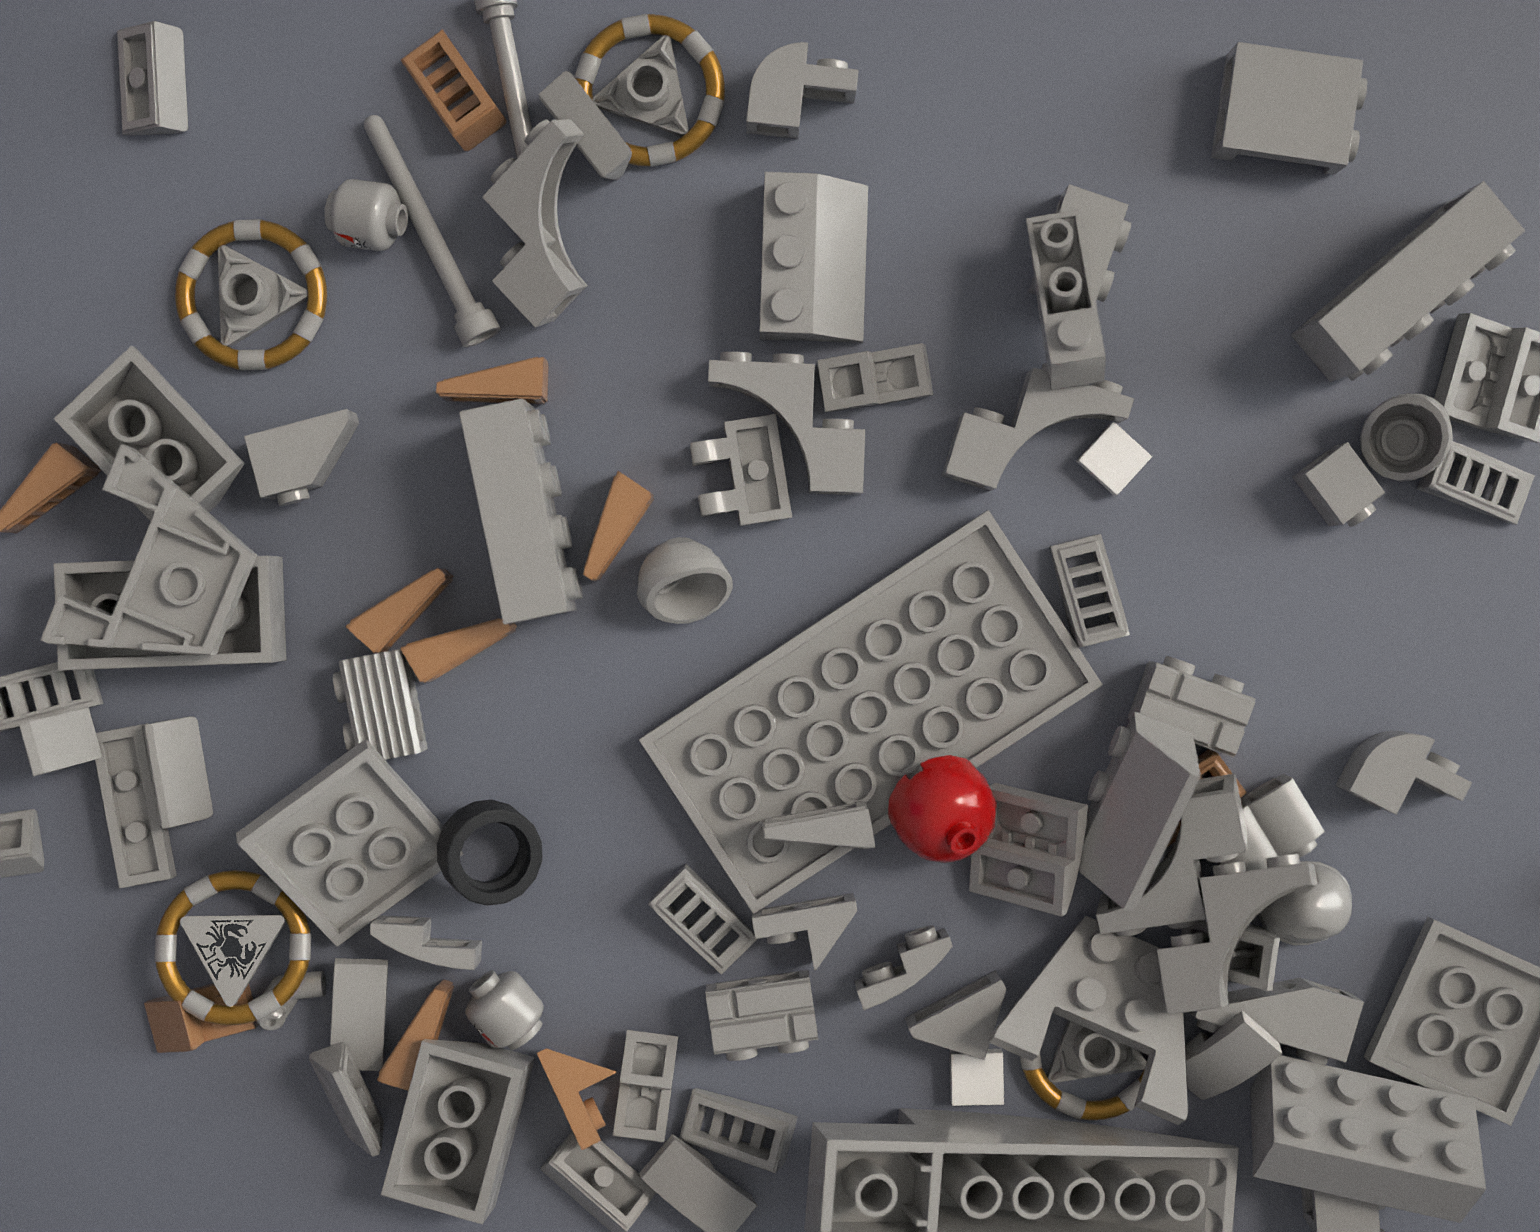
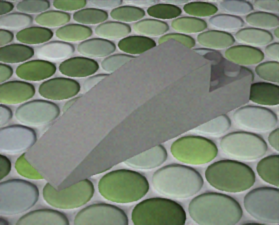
[804,1108,1239,1232]

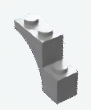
[482,119,588,327]
[708,352,865,495]
[941,363,1134,491]
[1096,774,1248,936]
[1157,854,1318,1014]

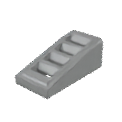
[1417,441,1535,525]
[1049,534,1130,648]
[0,662,104,732]
[763,801,875,849]
[648,864,757,975]
[679,1088,798,1173]

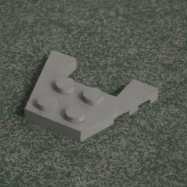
[41,444,257,655]
[988,916,1188,1125]

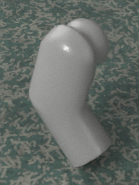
[257,971,326,1031]

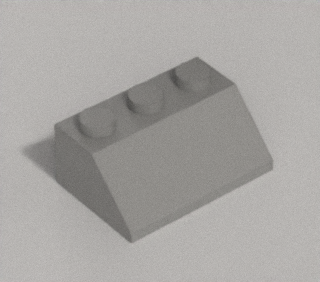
[760,172,868,343]
[54,345,245,521]
[1078,711,1201,913]
[381,1039,535,1224]

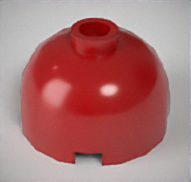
[888,755,996,863]

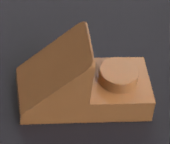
[144,983,259,1053]
[537,1048,616,1150]

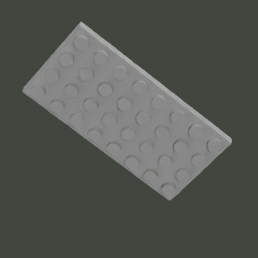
[639,510,1103,914]

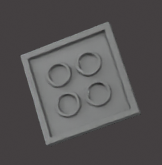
[236,739,463,947]
[1363,916,1540,1126]

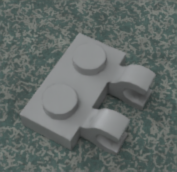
[690,414,792,526]

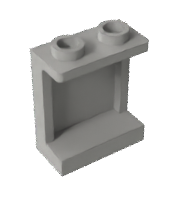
[1211,42,1367,175]

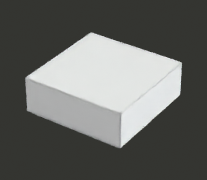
[1076,422,1152,496]
[949,1049,1004,1106]

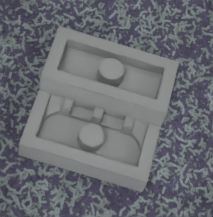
[1434,313,1540,443]
[969,783,1088,917]

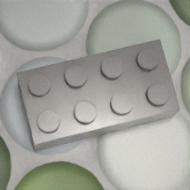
[1291,181,1526,382]
[459,399,583,624]
[54,556,287,670]
[1250,1055,1486,1223]

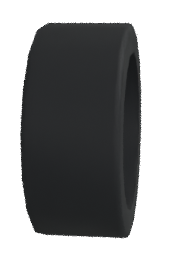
[437,799,542,906]

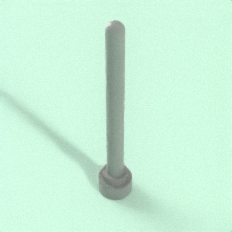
[474,0,532,158]
[364,115,501,347]

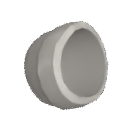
[1360,393,1453,482]
[637,537,733,624]
[1258,861,1352,945]

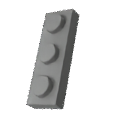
[95,723,177,888]

